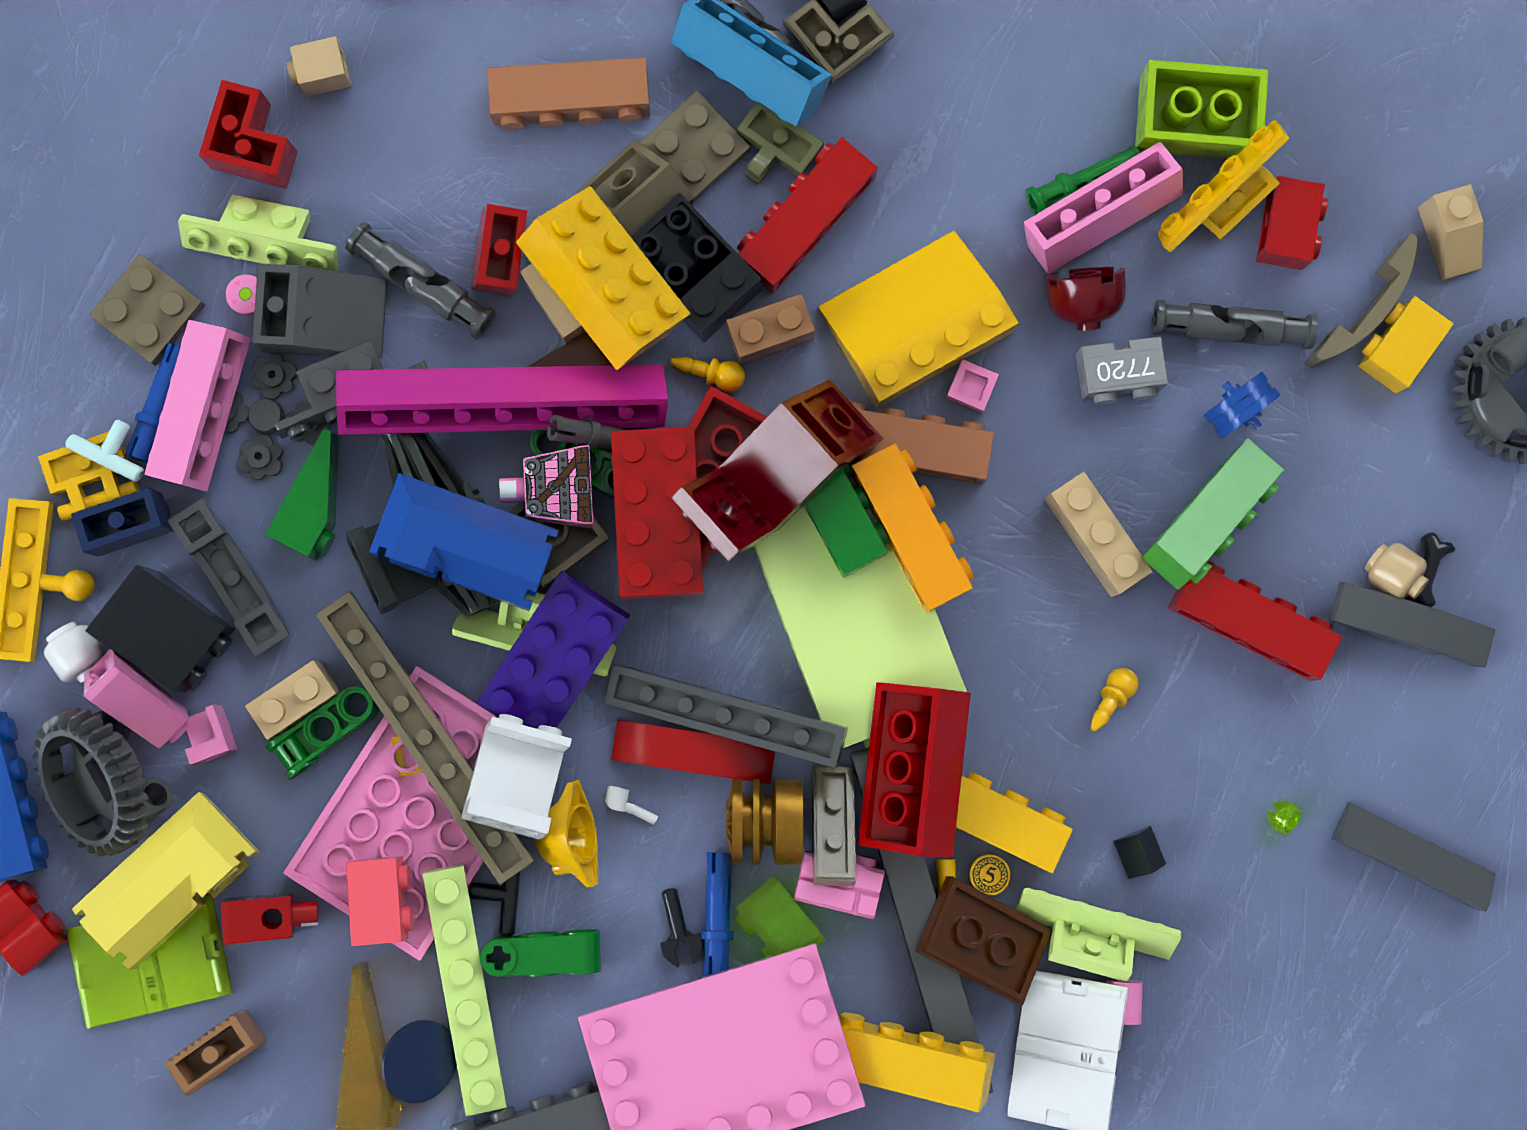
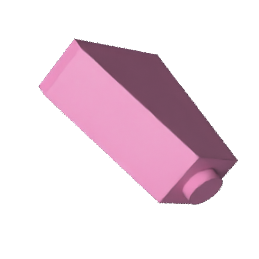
[84,649,189,749]

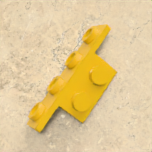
[1157,120,1289,252]

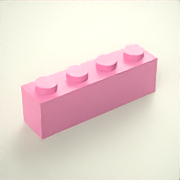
[1024,141,1183,274]
[144,320,251,492]

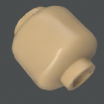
[1365,543,1429,599]

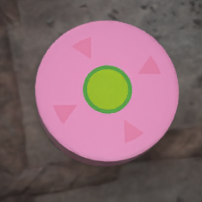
[226,274,257,316]

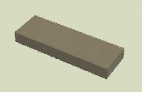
[812,765,856,886]

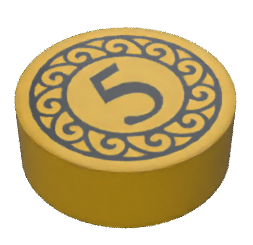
[968,854,1010,895]

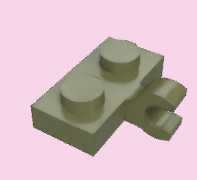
[737,102,824,185]

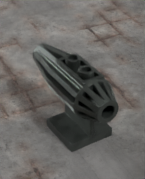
[347,433,501,618]

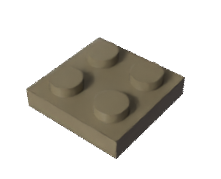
[639,91,750,203]
[89,254,205,366]

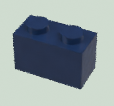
[71,488,174,557]

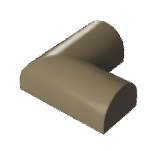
[783,0,894,85]

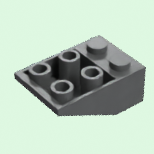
[252,264,387,358]

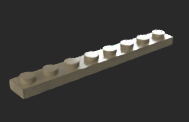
[315,591,535,885]

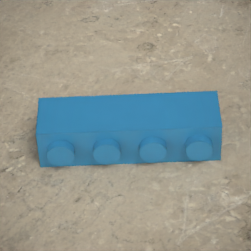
[670,0,832,127]

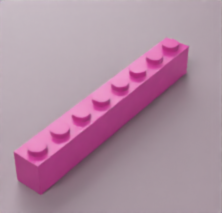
[336,365,668,435]

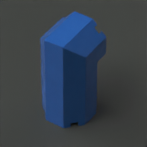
[369,473,558,611]

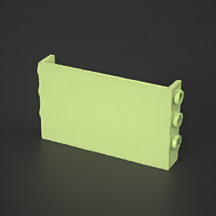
[753,477,967,748]

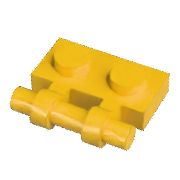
[38,431,140,521]

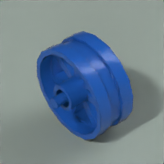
[1203,371,1280,439]

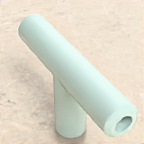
[66,419,144,482]

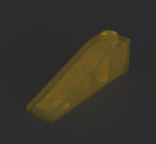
[336,963,401,1130]

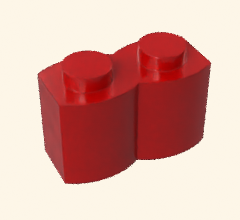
[0,879,68,976]

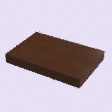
[915,876,1052,1005]

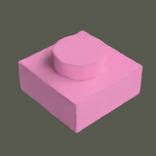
[946,359,999,413]

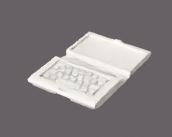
[1008,970,1128,1130]

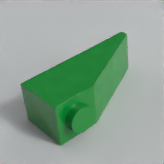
[265,428,339,560]

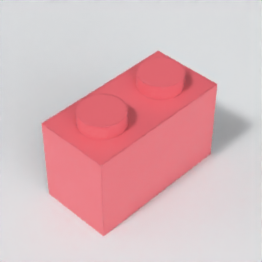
[346,856,414,946]

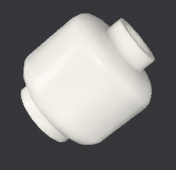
[44,622,107,685]

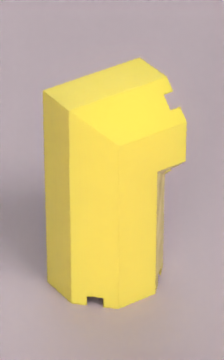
[72,792,260,970]

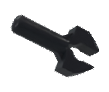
[660,888,703,967]

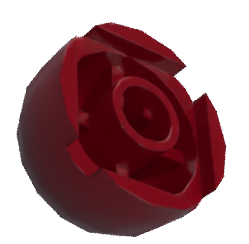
[1046,266,1126,331]

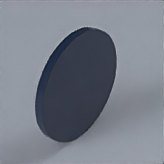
[381,1020,457,1103]

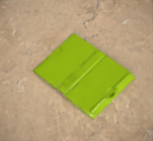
[66,895,233,1028]

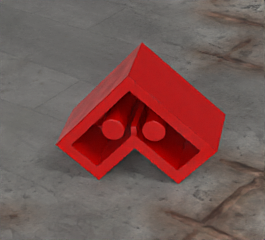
[199,80,298,189]

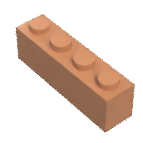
[487,57,650,130]
[850,401,994,485]

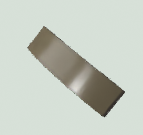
[1305,233,1418,368]

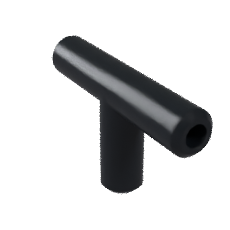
[469,872,520,936]

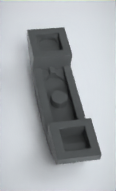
[167,499,291,657]

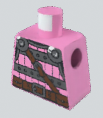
[499,445,593,528]

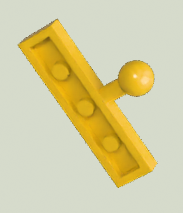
[0,498,95,663]

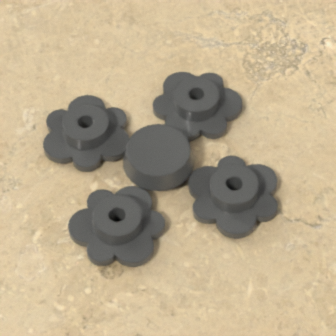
[225,354,331,480]

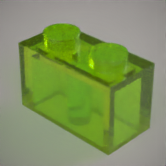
[735,874,826,958]

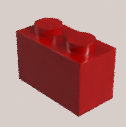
[1256,176,1328,270]
[471,203,527,296]

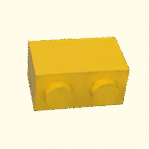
[1358,296,1454,394]

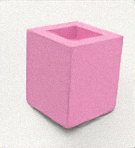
[184,704,238,765]

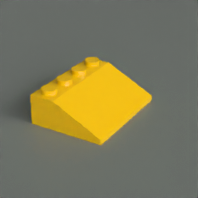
[818,231,1019,410]

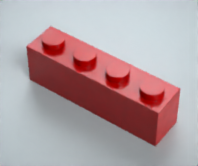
[737,137,878,294]
[1168,561,1342,681]

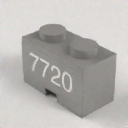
[1075,337,1168,405]

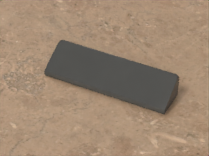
[1331,803,1496,912]

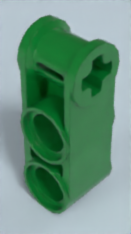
[265,686,380,780]
[480,929,601,977]

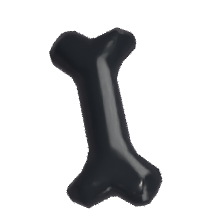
[1405,532,1455,607]

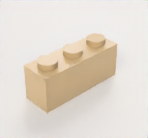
[1044,471,1153,598]

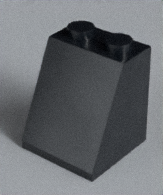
[85,565,235,693]

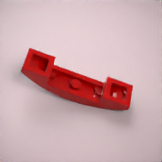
[611,720,775,784]

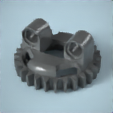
[1448,317,1527,464]
[32,707,173,857]

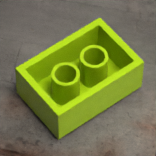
[1135,60,1268,159]

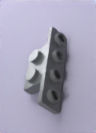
[274,340,428,440]

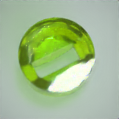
[1267,800,1303,836]

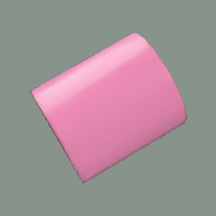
[1106,979,1143,1025]

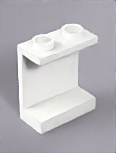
[461,714,572,840]

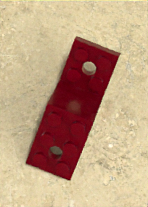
[672,379,884,561]

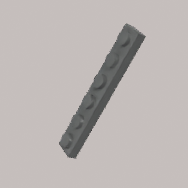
[604,664,848,768]

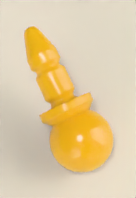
[670,357,745,392]
[1090,668,1139,732]

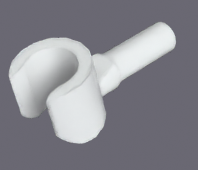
[605,786,658,825]

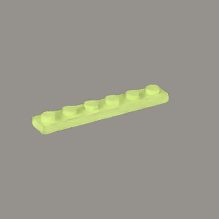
[423,864,507,1116]

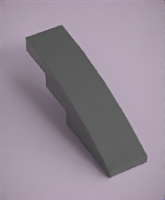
[1329,582,1496,668]

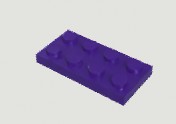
[476,571,631,729]

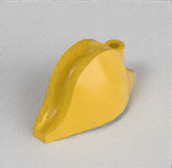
[534,779,598,887]

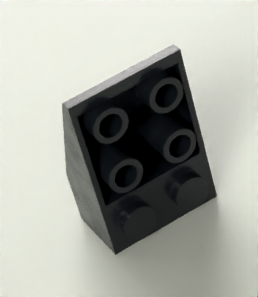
[631,193,762,342]

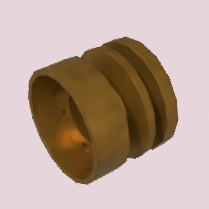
[726,779,803,865]

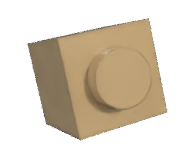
[287,36,352,97]

